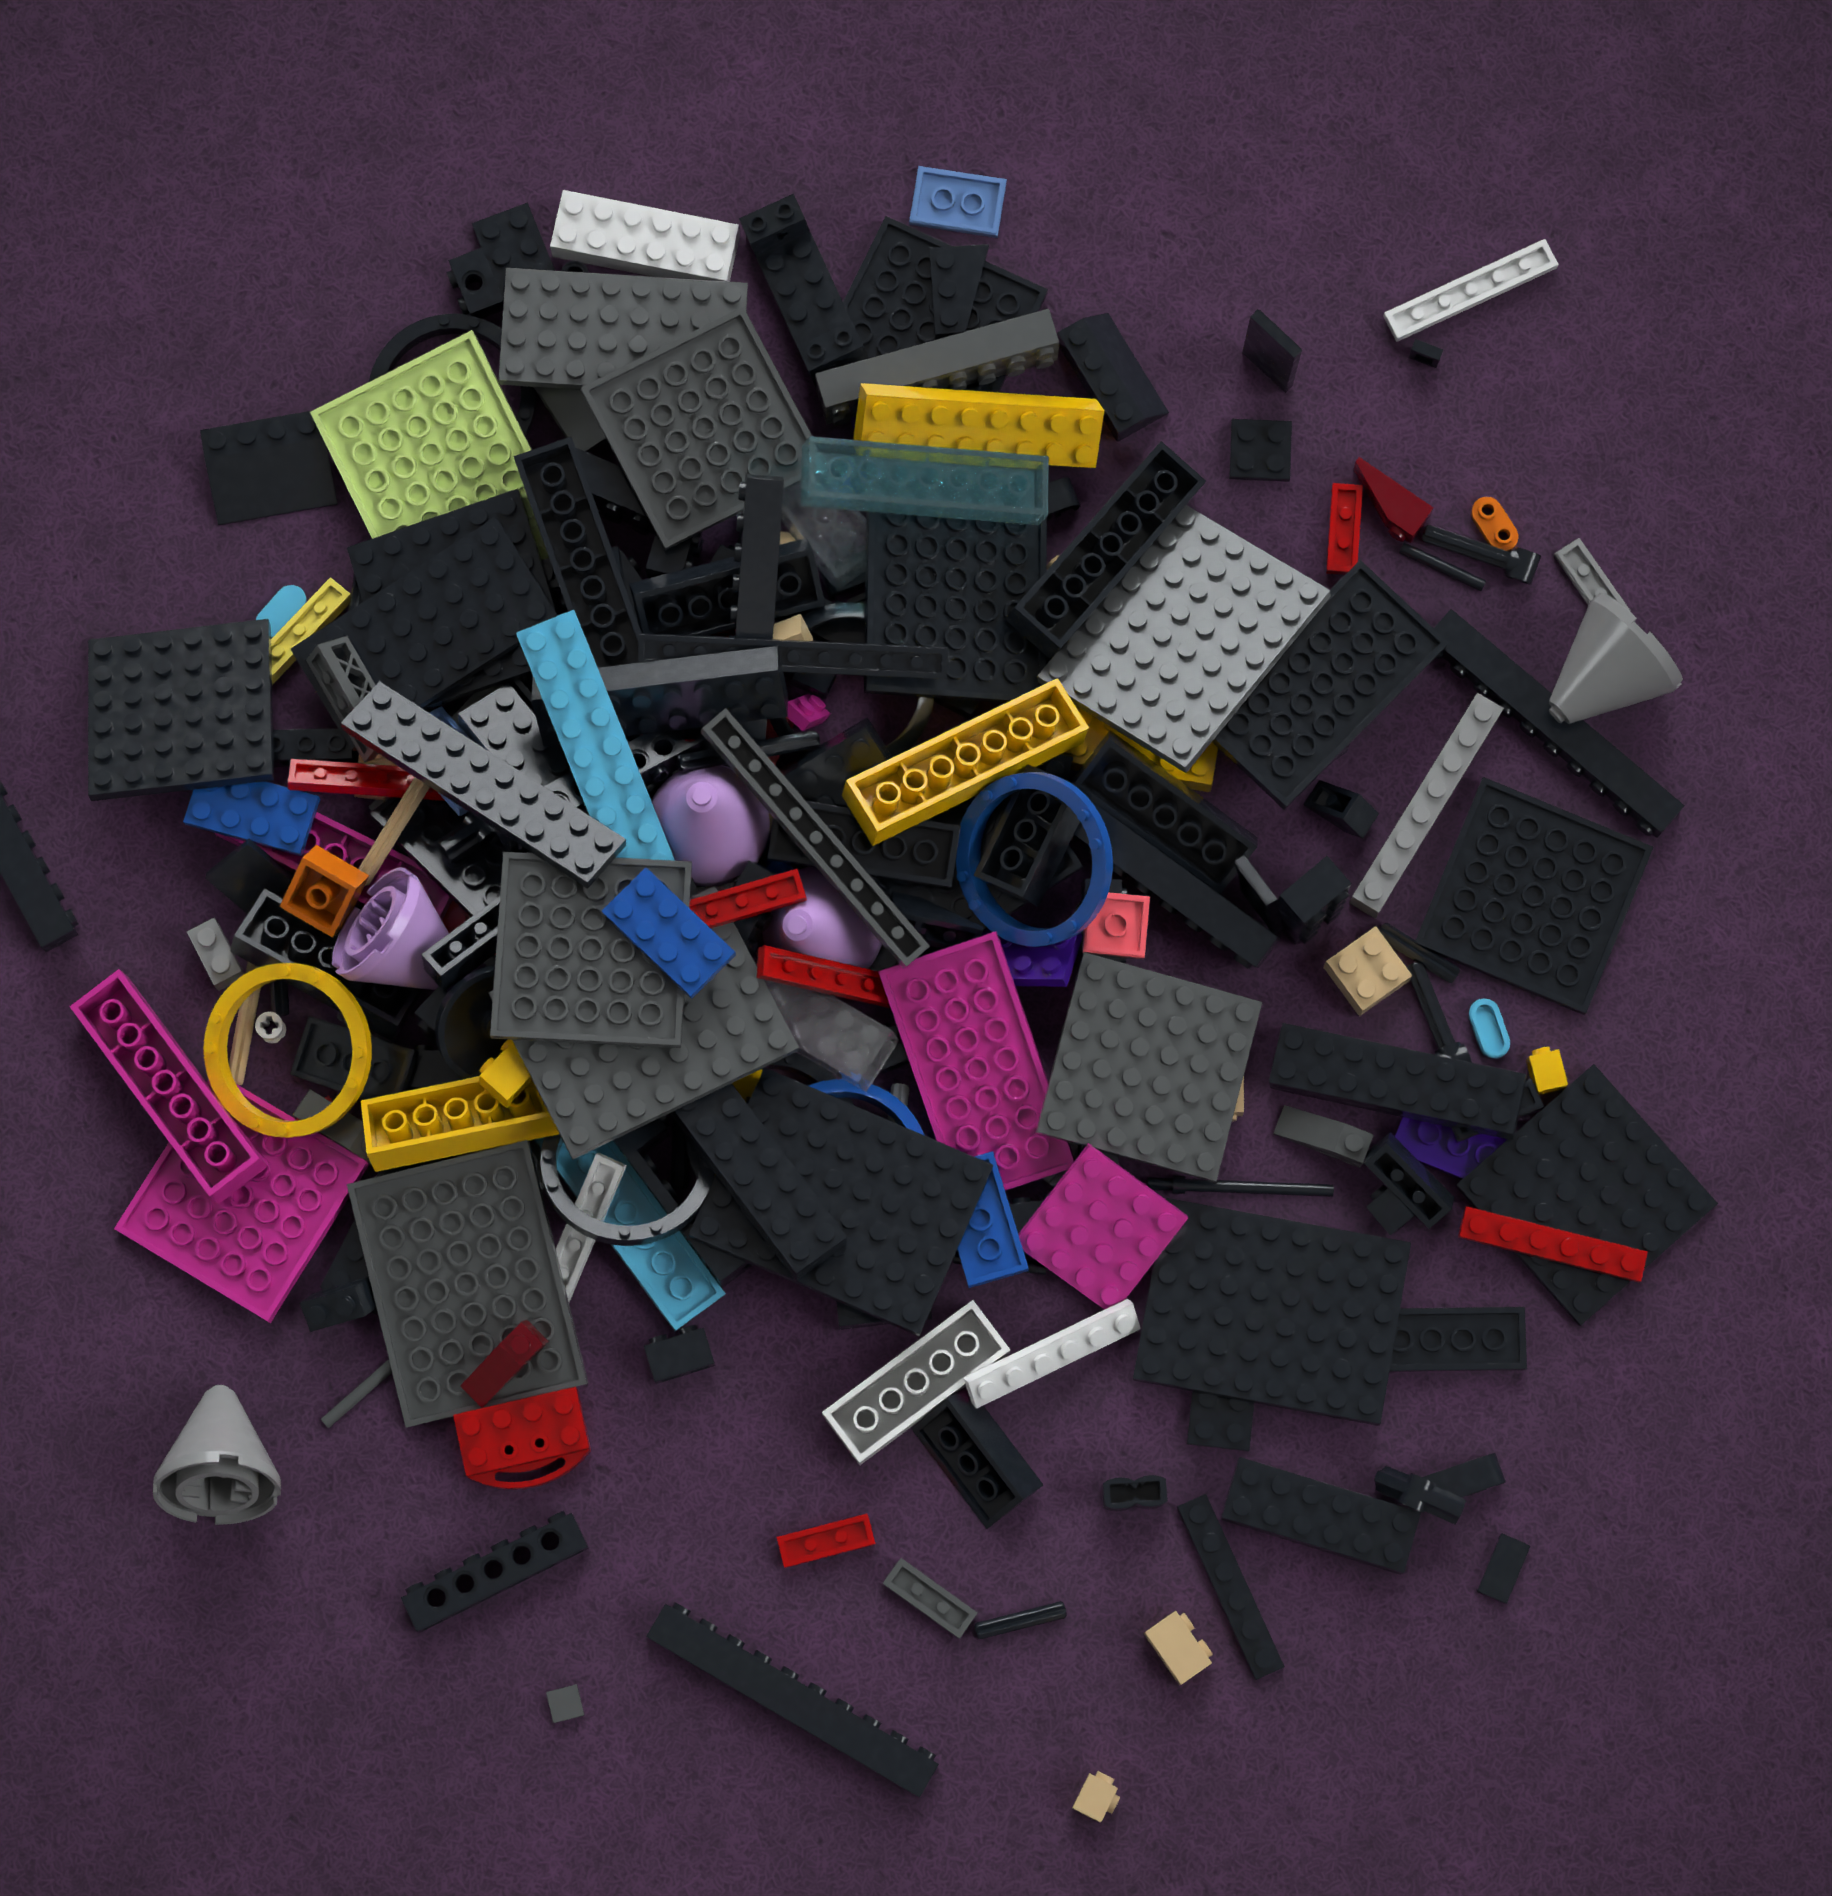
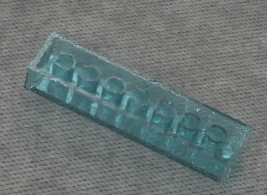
[801,436,1049,525]

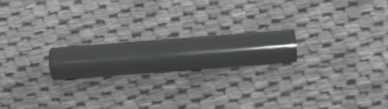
[321,1359,392,1428]

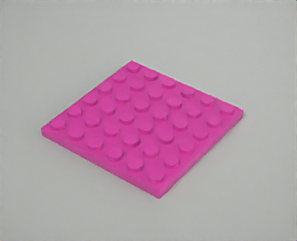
[114,1079,370,1323]

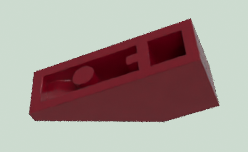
[1353,457,1434,543]
[461,1320,549,1408]

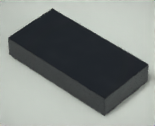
[1477,1533,1530,1604]

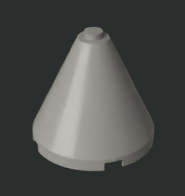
[1549,593,1683,724]
[153,1385,281,1525]

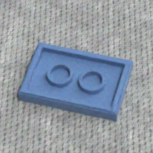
[909,166,1007,238]

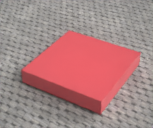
[1082,892,1150,959]

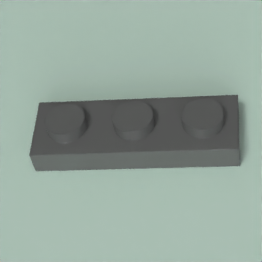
[883,1558,978,1639]

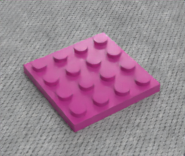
[1018,1143,1188,1310]

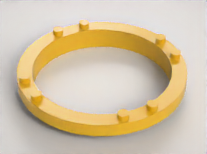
[203,963,372,1138]

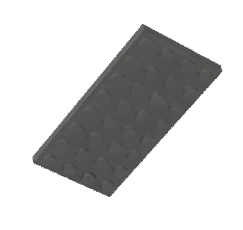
[499,268,748,390]

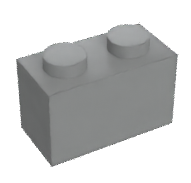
[187,918,244,991]

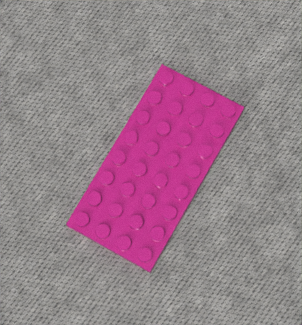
[878,931,1075,1190]

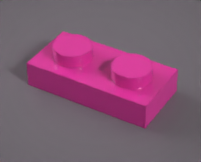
[788,694,831,731]

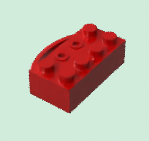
[453,1387,591,1490]

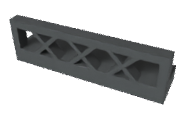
[306,636,378,763]

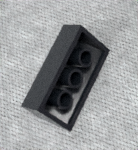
[1057,313,1169,442]
[912,1386,1043,1529]

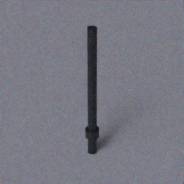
[1147,1175,1334,1197]

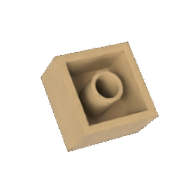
[1323,926,1412,1017]

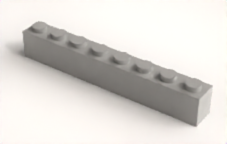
[1349,693,1504,919]

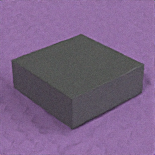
[546,1684,585,1723]

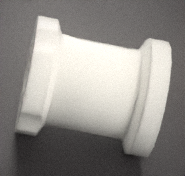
[255,1012,286,1043]

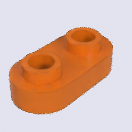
[1471,497,1518,552]

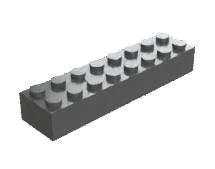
[815,309,1059,425]

